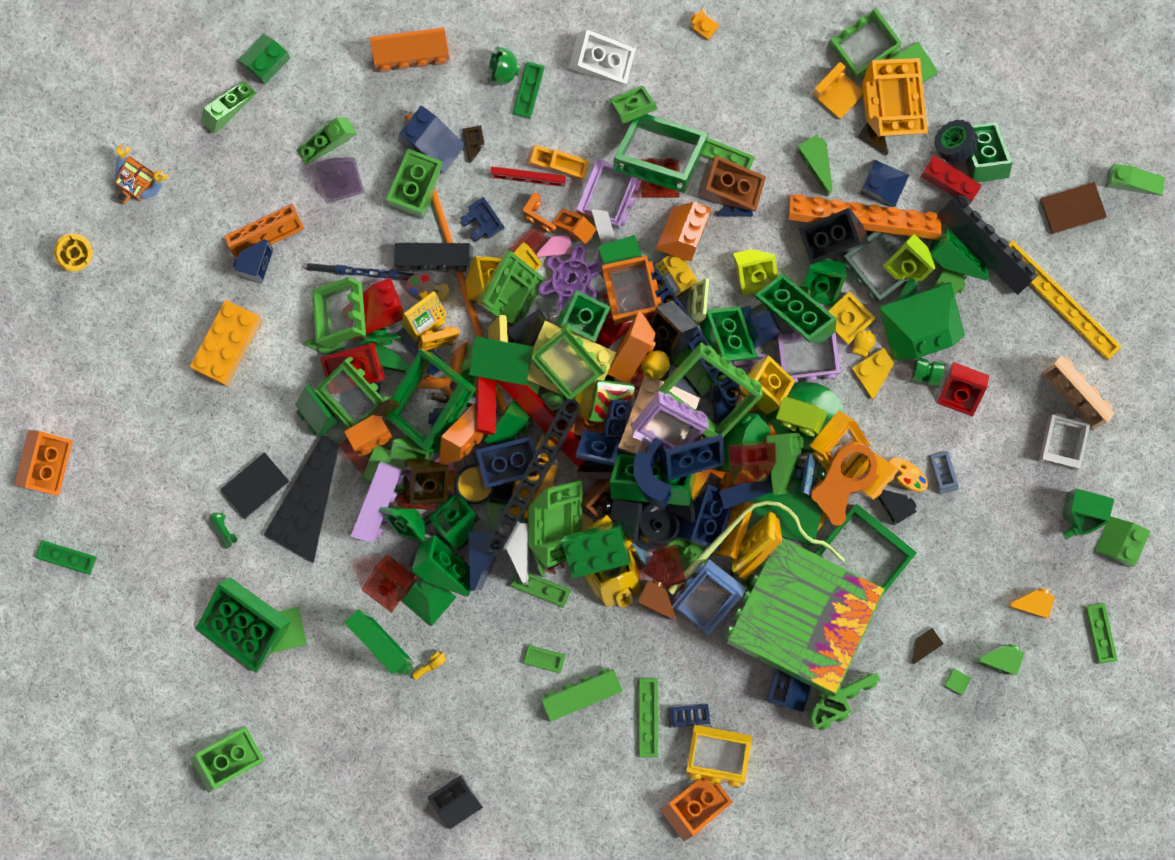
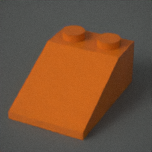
[660,778,733,841]

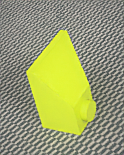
[733,249,778,296]

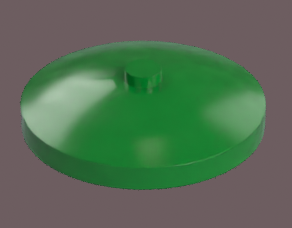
[766,382,844,453]

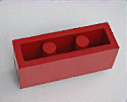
[921,156,982,206]

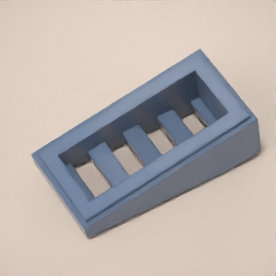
[929,451,959,494]

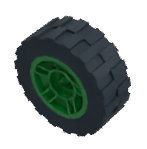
[934,119,979,163]

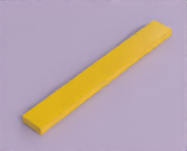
[1009,240,1122,360]

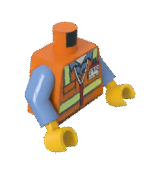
[115,144,169,204]

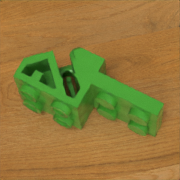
[808,673,880,731]

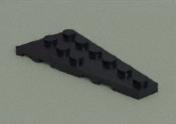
[264,435,340,563]

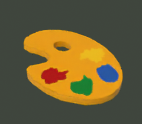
[889,458,928,492]

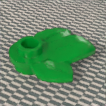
[363,327,401,346]

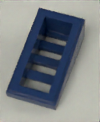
[667,704,710,728]

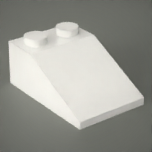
[568,30,635,84]
[500,523,529,585]

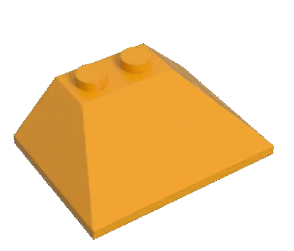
[862,58,928,136]

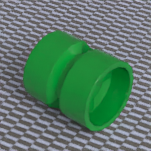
[911,358,945,387]

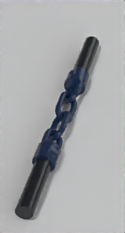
[307,263,416,281]

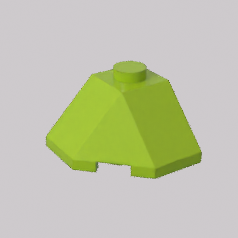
[883,234,935,281]

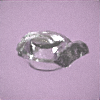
[885,363,912,391]

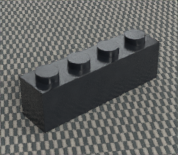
[394,243,473,272]

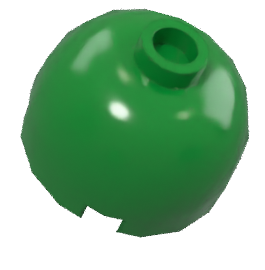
[488,46,520,85]

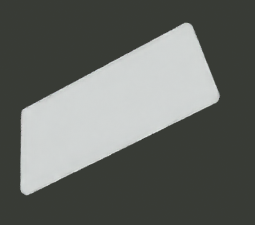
[592,209,616,245]

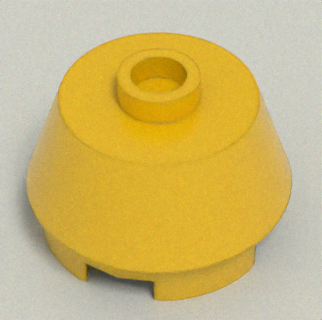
[54,233,93,272]

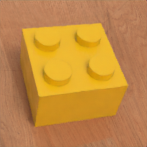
[740,355,795,415]

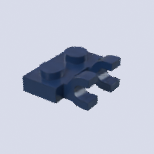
[460,197,505,242]

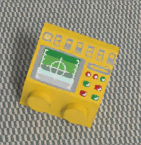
[655,255,698,303]
[402,291,447,342]

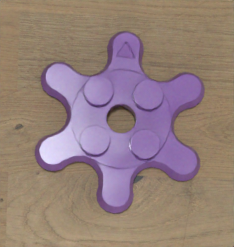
[539,245,603,311]

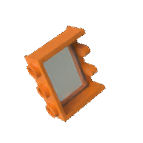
[602,256,662,326]

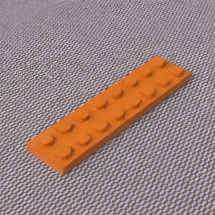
[788,194,942,240]

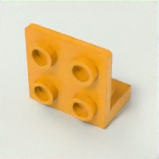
[813,62,863,119]

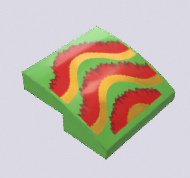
[588,380,635,425]

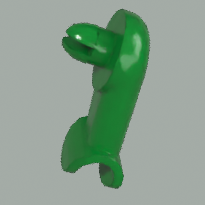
[209,512,238,549]

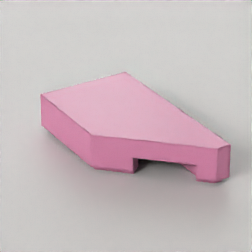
[537,235,572,258]

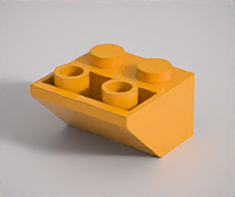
[844,451,899,500]

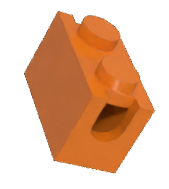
[344,414,393,457]

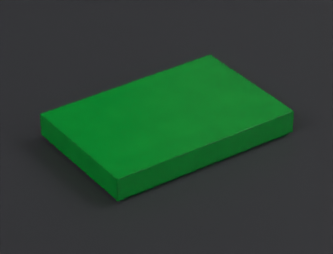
[469,336,533,385]

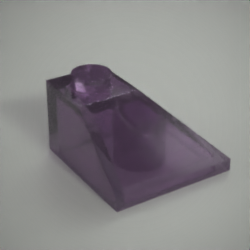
[316,158,365,203]

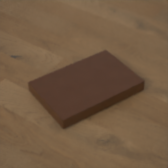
[1040,182,1107,235]

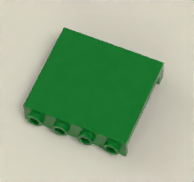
[747,458,826,546]

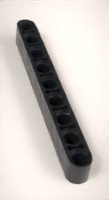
[486,399,580,556]

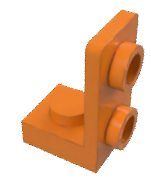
[522,192,557,233]

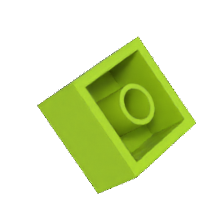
[776,396,827,437]

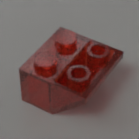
[641,158,680,198]
[729,442,776,485]

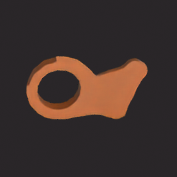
[811,442,879,526]

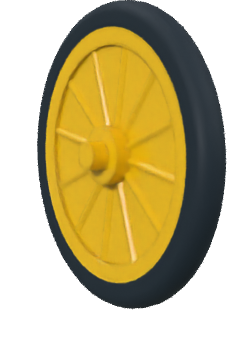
[455,464,495,504]

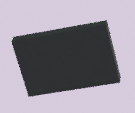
[220,452,290,519]

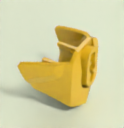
[584,550,642,608]

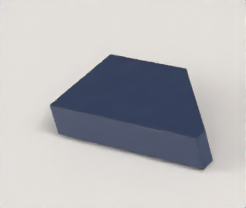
[718,205,753,217]

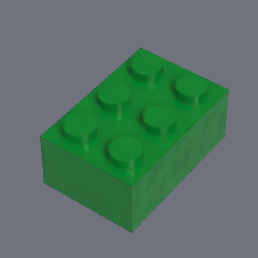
[562,521,630,579]

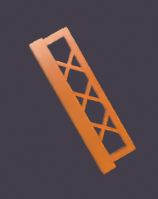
[225,203,305,258]

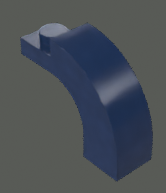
[634,437,673,510]

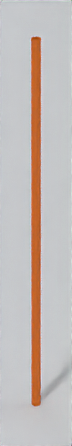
[405,114,507,414]

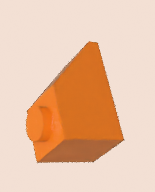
[552,208,597,244]

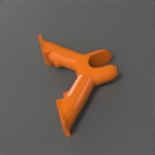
[416,341,468,397]

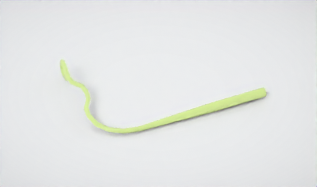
[668,501,845,595]

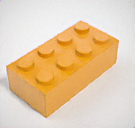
[190,299,262,387]

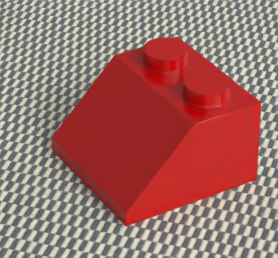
[937,362,989,417]

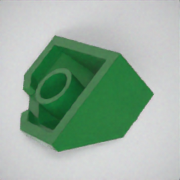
[804,259,847,306]
[379,506,425,542]

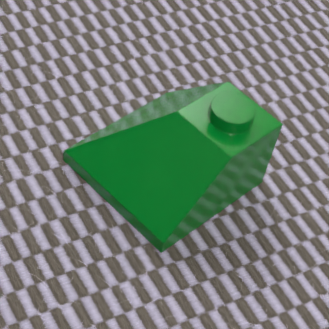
[428,493,476,549]
[402,577,456,627]

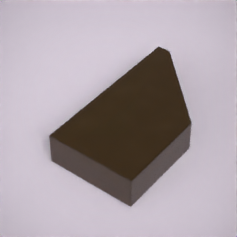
[858,123,889,156]
[463,125,485,163]
[912,628,943,664]

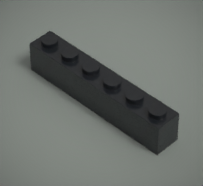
[937,195,1038,295]

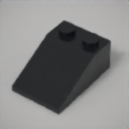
[646,301,698,366]

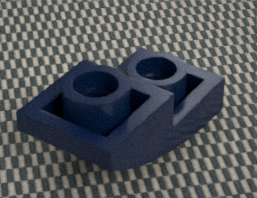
[603,399,631,437]

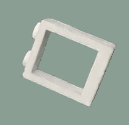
[1039,413,1090,471]

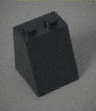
[507,308,548,347]

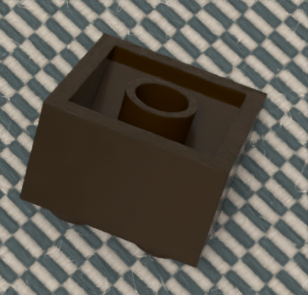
[403,458,449,505]

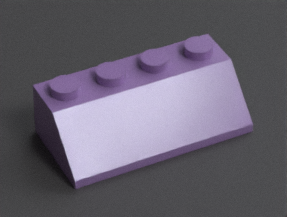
[351,461,404,543]

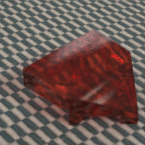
[641,544,687,587]

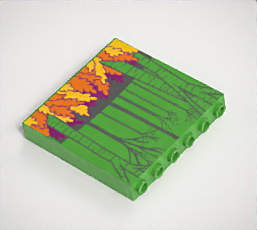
[725,538,885,697]

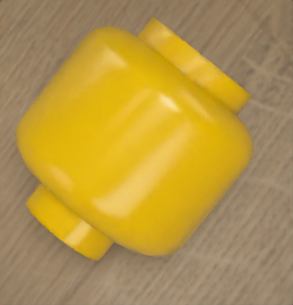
[641,350,670,380]

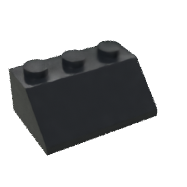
[798,208,869,264]

